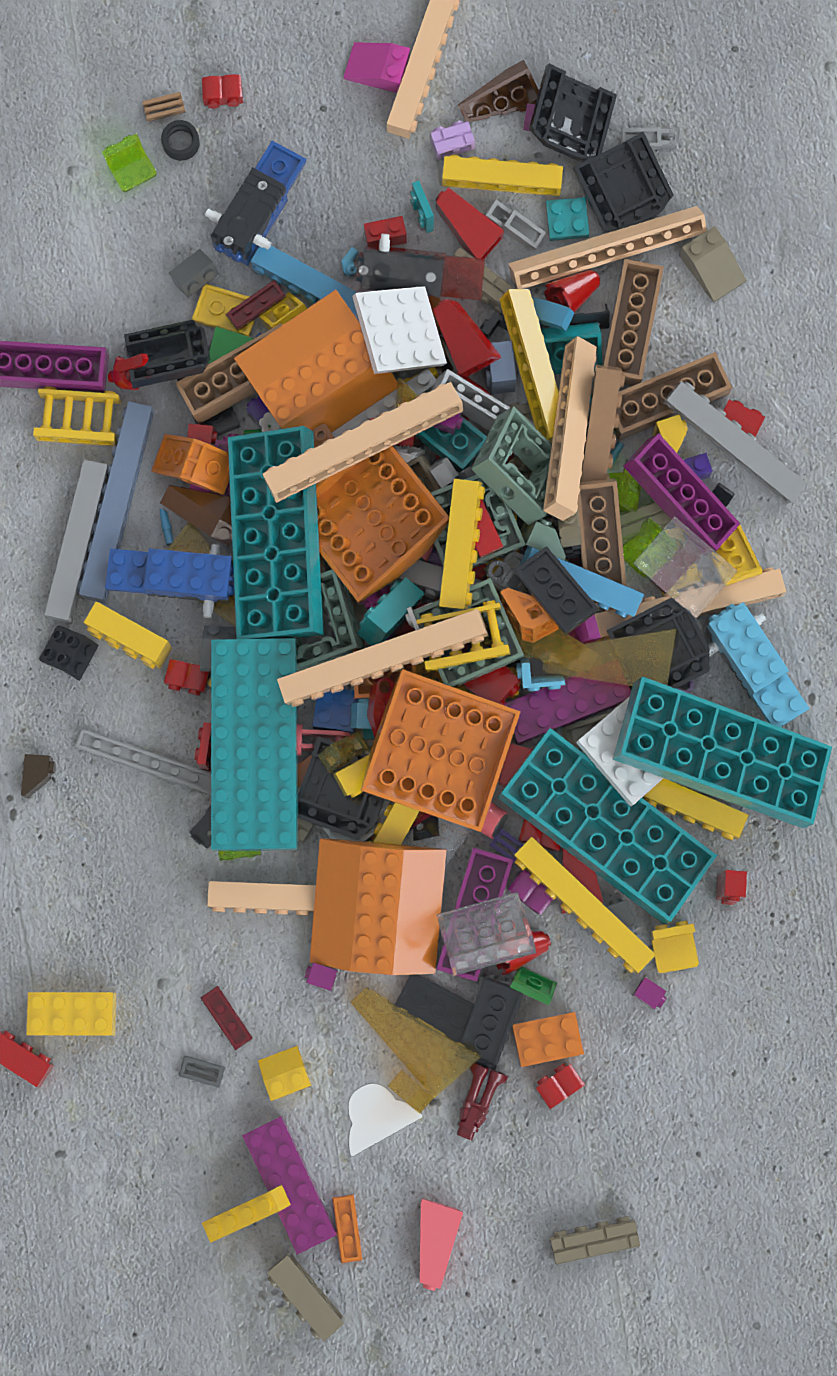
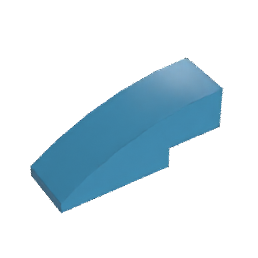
[532,297,574,331]

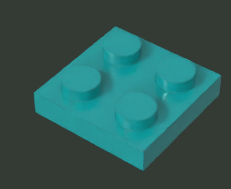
[410,181,434,234]
[546,197,589,241]

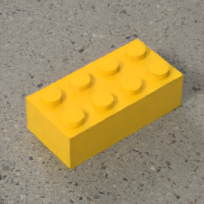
[83,601,172,669]
[26,992,116,1036]

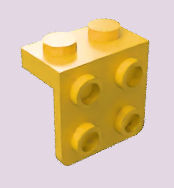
[650,921,699,973]

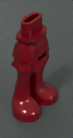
[456,1062,509,1141]

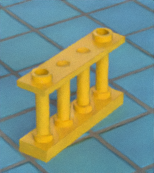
[33,387,121,446]
[416,600,511,671]

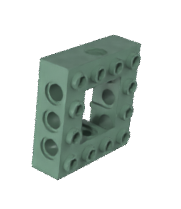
[471,406,552,525]
[431,475,526,568]
[295,569,365,672]
[413,578,524,688]

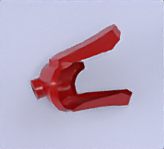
[108,354,148,390]

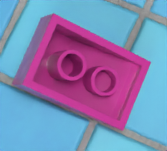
[343,42,410,93]

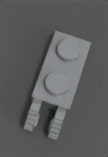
[621,127,677,149]

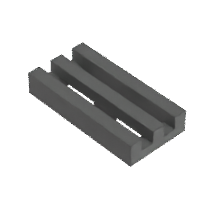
[179,1055,226,1088]

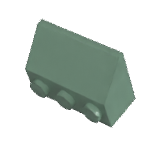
[520,516,566,560]

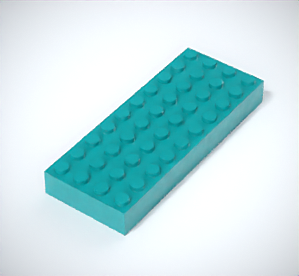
[228,426,323,639]
[211,638,298,851]
[612,676,832,828]
[497,728,718,925]

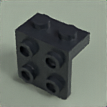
[39,625,99,681]

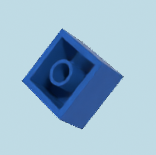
[312,689,360,736]

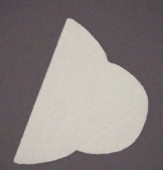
[349,1084,422,1156]

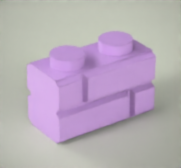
[430,121,475,160]

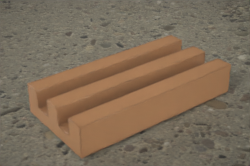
[142,92,186,122]

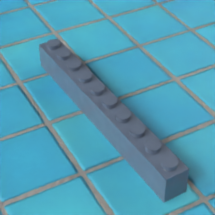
[77,401,154,604]

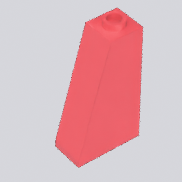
[420,1198,463,1291]

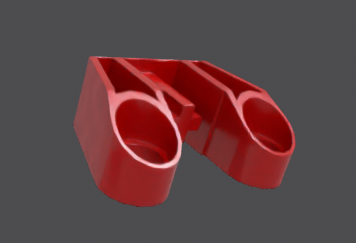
[367,677,395,737]

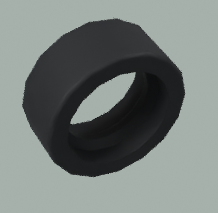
[161,120,200,161]

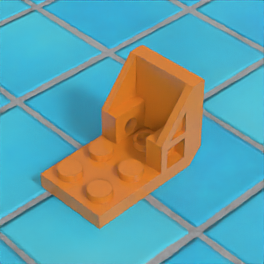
[151,434,230,495]
[500,588,559,643]

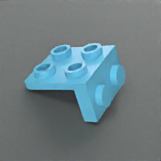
[516,656,565,691]

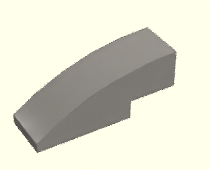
[484,199,546,250]
[429,458,458,488]

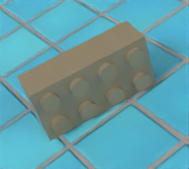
[267,1252,345,1342]

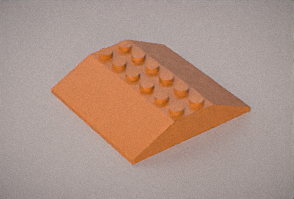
[234,290,400,433]
[316,446,449,603]
[361,669,521,832]
[309,838,447,975]

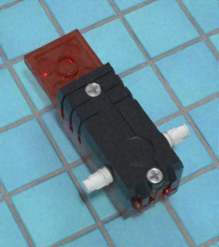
[356,234,485,301]

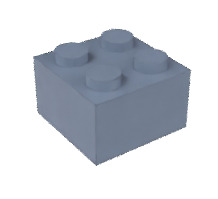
[484,341,517,395]

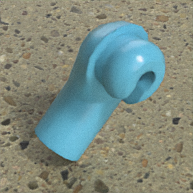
[341,247,359,276]

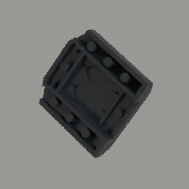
[529,63,617,161]
[572,132,674,231]
[124,320,211,389]
[606,597,710,689]
[298,737,385,840]

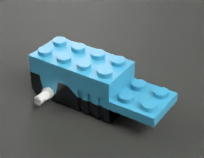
[705,602,810,727]

